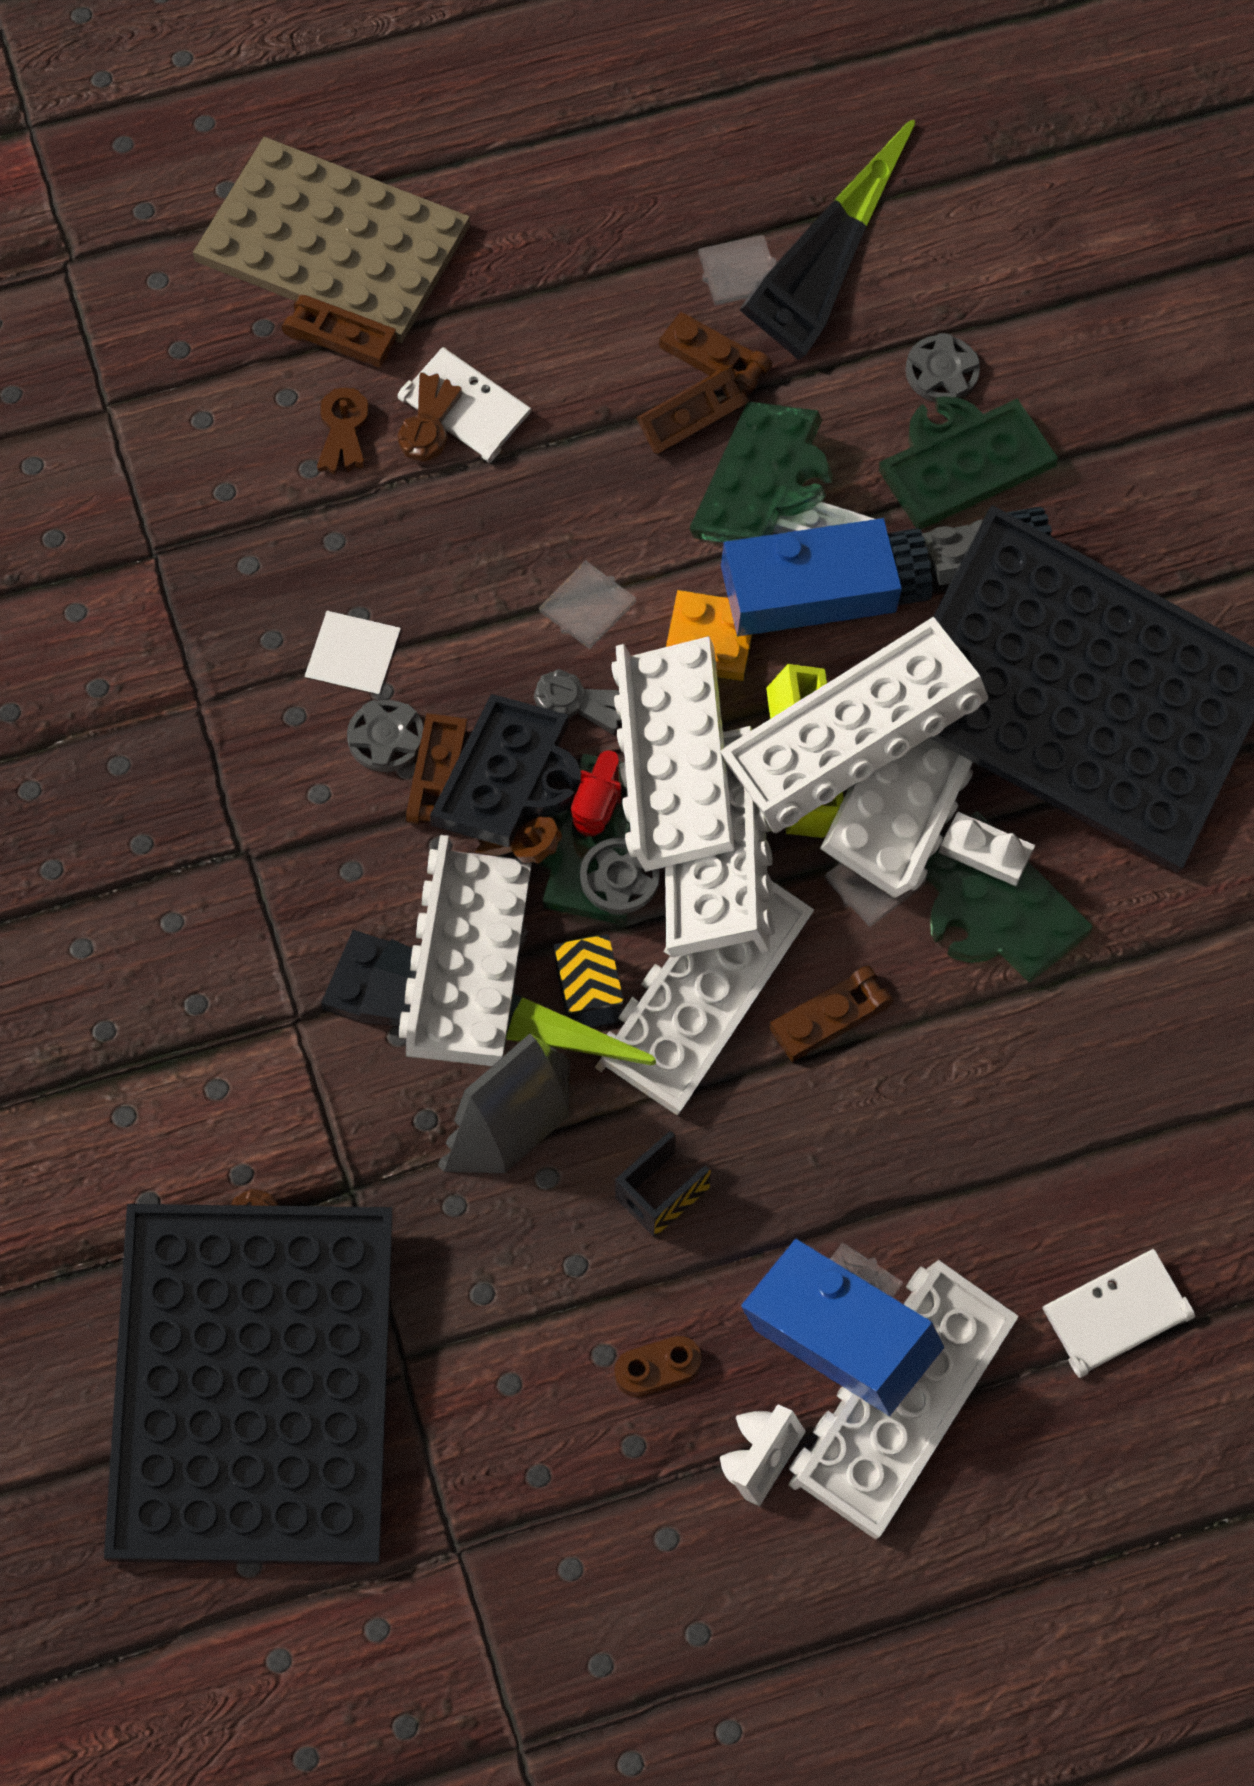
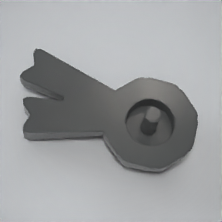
[534,669,622,734]

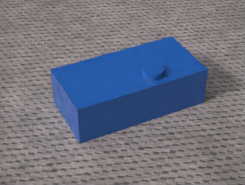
[721,518,902,637]
[741,1239,945,1417]

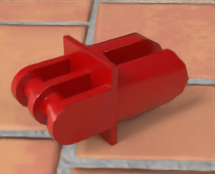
[571,750,621,836]

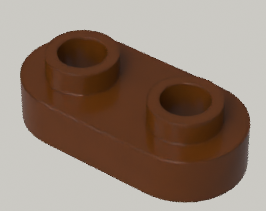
[614,1336,702,1397]

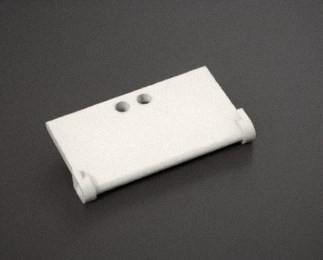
[397,347,532,463]
[1043,1249,1195,1378]

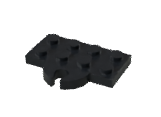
[430,694,581,848]

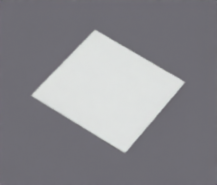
[305,611,401,694]

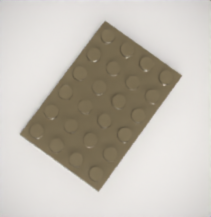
[193,137,470,343]

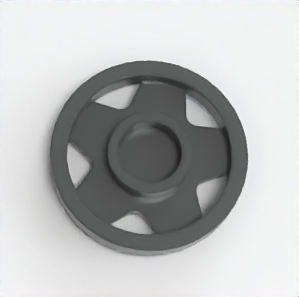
[905,333,980,403]
[347,700,424,772]
[580,838,660,915]

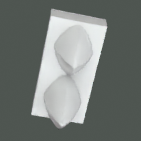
[939,812,1035,886]
[720,1405,806,1506]

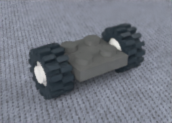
[888,506,1052,605]

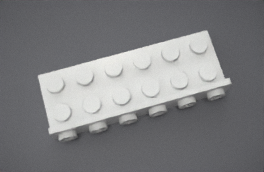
[720,617,988,833]
[612,636,735,871]
[665,726,775,957]
[820,738,973,898]
[399,835,532,1066]
[595,881,814,1115]
[788,1260,1019,1539]

